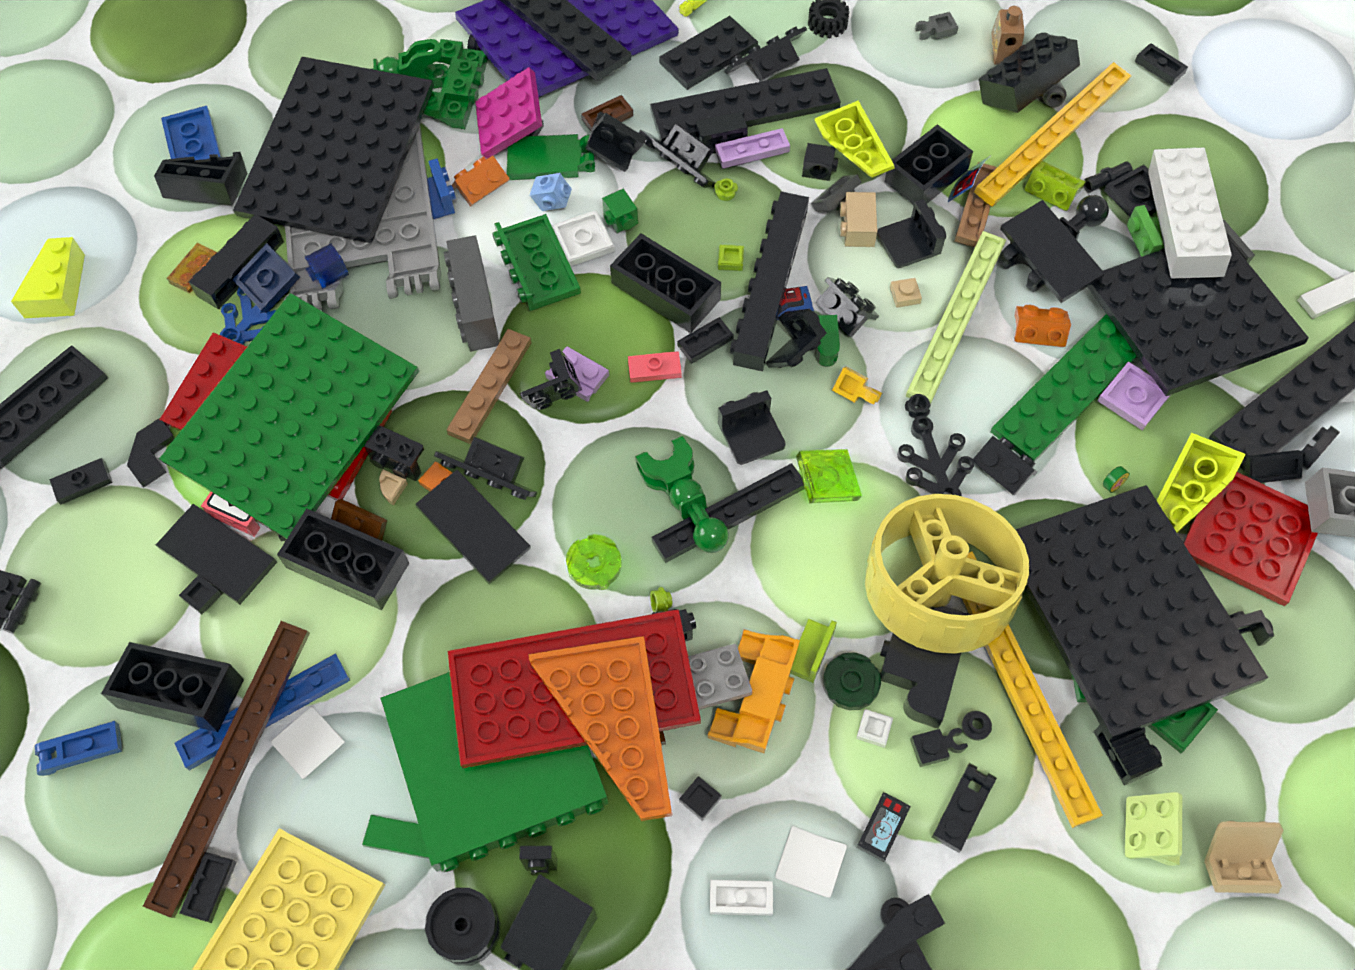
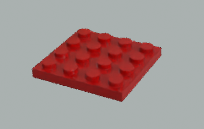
[1183,472,1318,607]

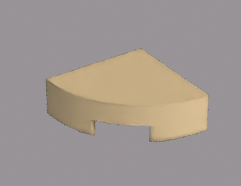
[379,469,408,505]

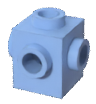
[529,173,572,211]

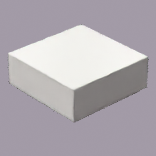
[856,709,893,748]

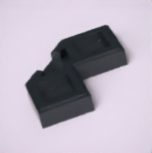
[127,418,175,488]

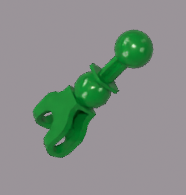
[346,39,448,89]
[635,436,729,553]

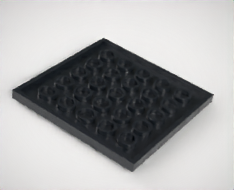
[1088,237,1309,396]

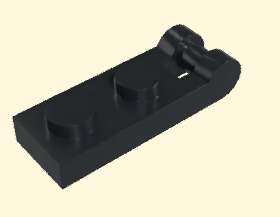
[931,762,997,853]

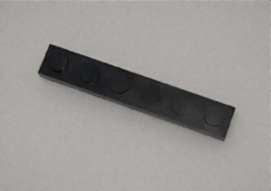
[651,463,806,563]

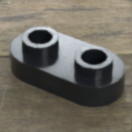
[1301,426,1340,470]

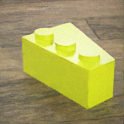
[11,237,85,319]

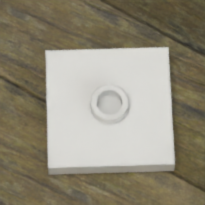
[552,210,615,266]

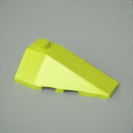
[1157,433,1245,533]

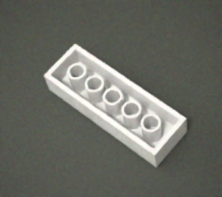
[1148,148,1232,278]

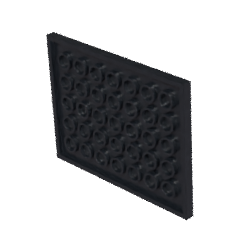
[233,56,434,243]
[1015,485,1268,740]

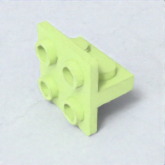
[1125,792,1183,866]

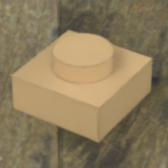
[890,278,922,308]

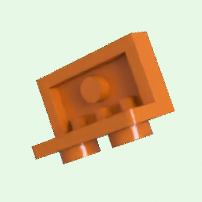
[452,155,510,207]
[1014,305,1071,347]

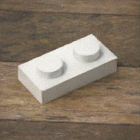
[710,880,773,916]

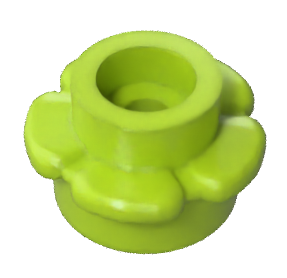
[714,178,738,201]
[650,587,672,613]

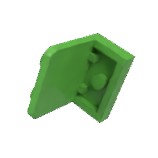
[1127,205,1164,257]

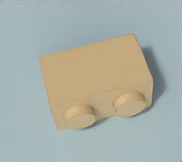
[840,192,877,247]

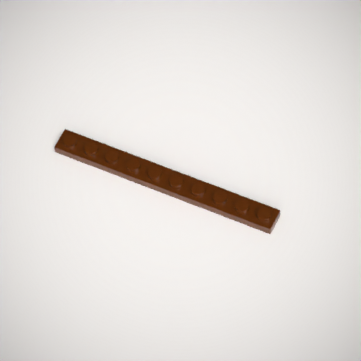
[142,621,310,918]

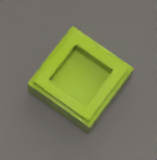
[718,245,744,271]

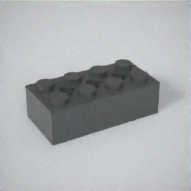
[443,235,499,352]

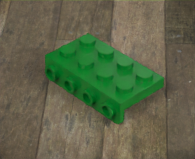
[492,214,581,311]

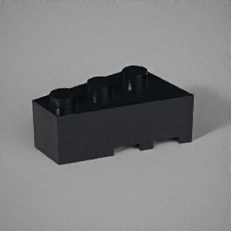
[154,152,248,206]

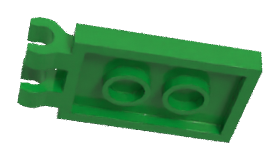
[507,134,595,180]

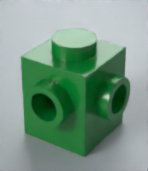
[602,188,638,233]

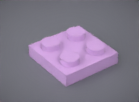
[1098,362,1171,431]

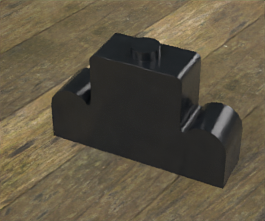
[880,606,971,729]

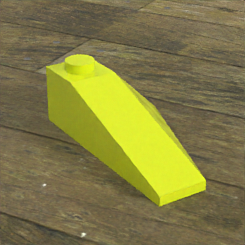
[814,100,894,178]

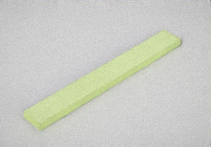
[906,231,1006,404]

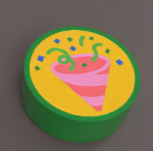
[1103,466,1130,493]

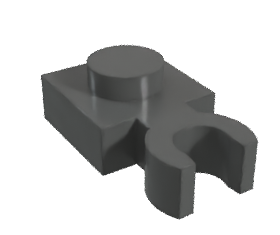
[915,12,959,40]

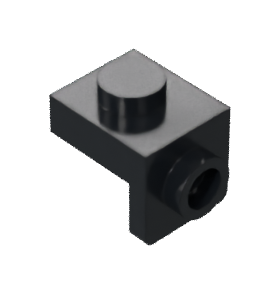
[1230,610,1274,646]

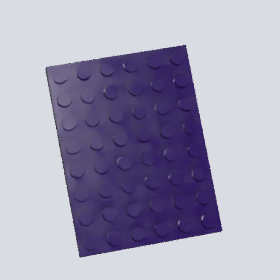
[455,0,679,97]

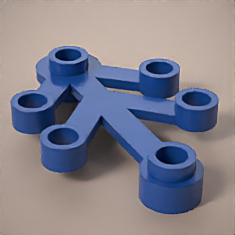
[220,287,289,345]

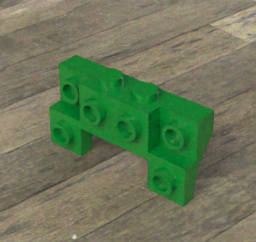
[423,39,488,130]

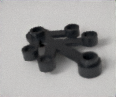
[897,416,974,497]

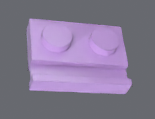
[545,346,609,402]

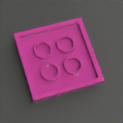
[475,68,542,159]

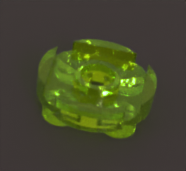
[566,534,622,590]

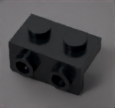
[364,425,424,481]
[973,436,1038,496]

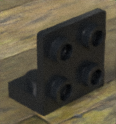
[520,349,582,410]

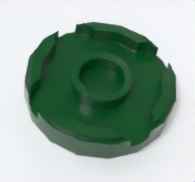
[823,652,881,710]

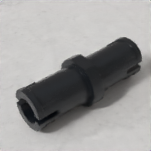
[1084,161,1133,193]

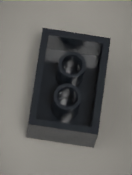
[884,124,973,205]

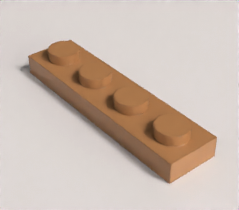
[954,162,997,247]

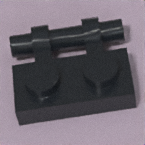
[0,570,41,634]

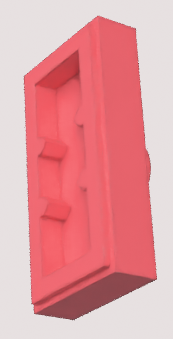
[628,351,682,383]

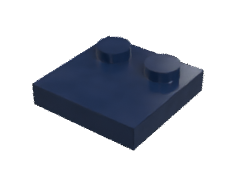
[233,243,300,314]

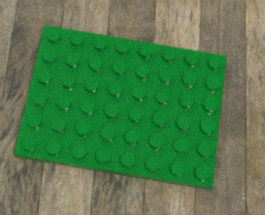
[159,293,419,539]

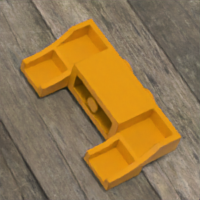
[708,629,800,753]

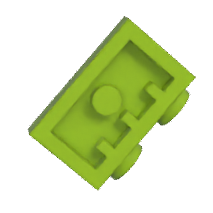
[1025,161,1085,211]

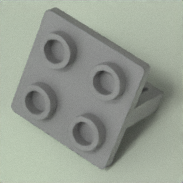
[688,644,752,710]

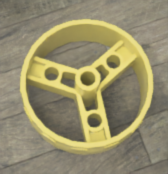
[865,494,1029,654]

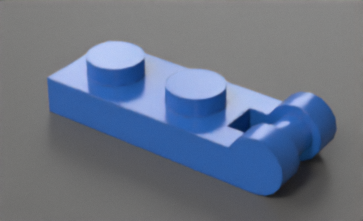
[34,721,123,776]

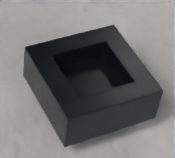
[179,575,222,615]
[679,776,722,821]

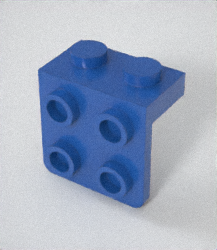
[428,158,456,219]

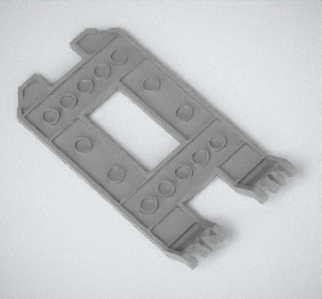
[284,124,441,310]

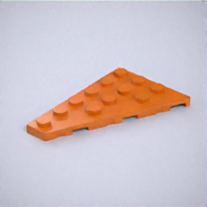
[529,636,672,821]

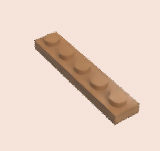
[446,329,532,444]

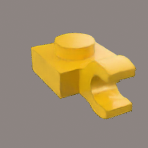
[832,366,882,405]

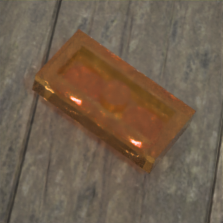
[167,243,217,294]

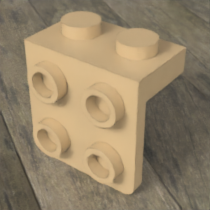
[1204,821,1283,893]

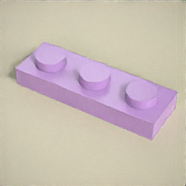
[715,128,790,169]

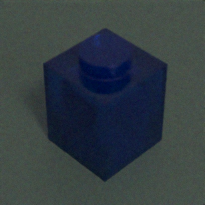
[304,243,349,289]

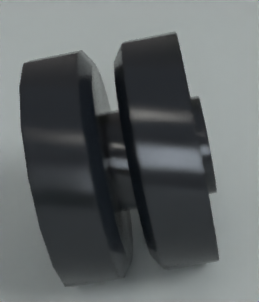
[425,888,501,966]

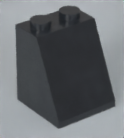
[500,874,597,970]

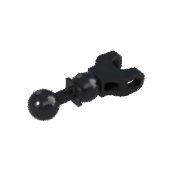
[998,195,1109,292]

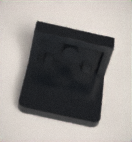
[877,199,946,268]
[766,308,827,368]
[718,390,786,465]

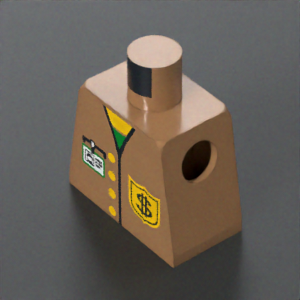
[991,6,1024,64]

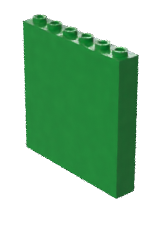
[380,672,609,873]

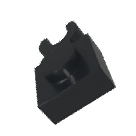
[910,728,968,767]

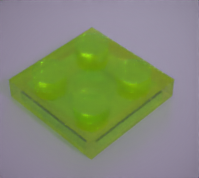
[796,449,862,503]

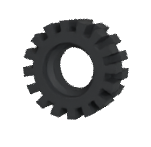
[808,0,850,39]

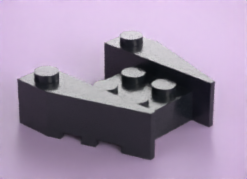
[845,894,945,970]

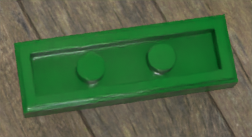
[362,815,429,859]

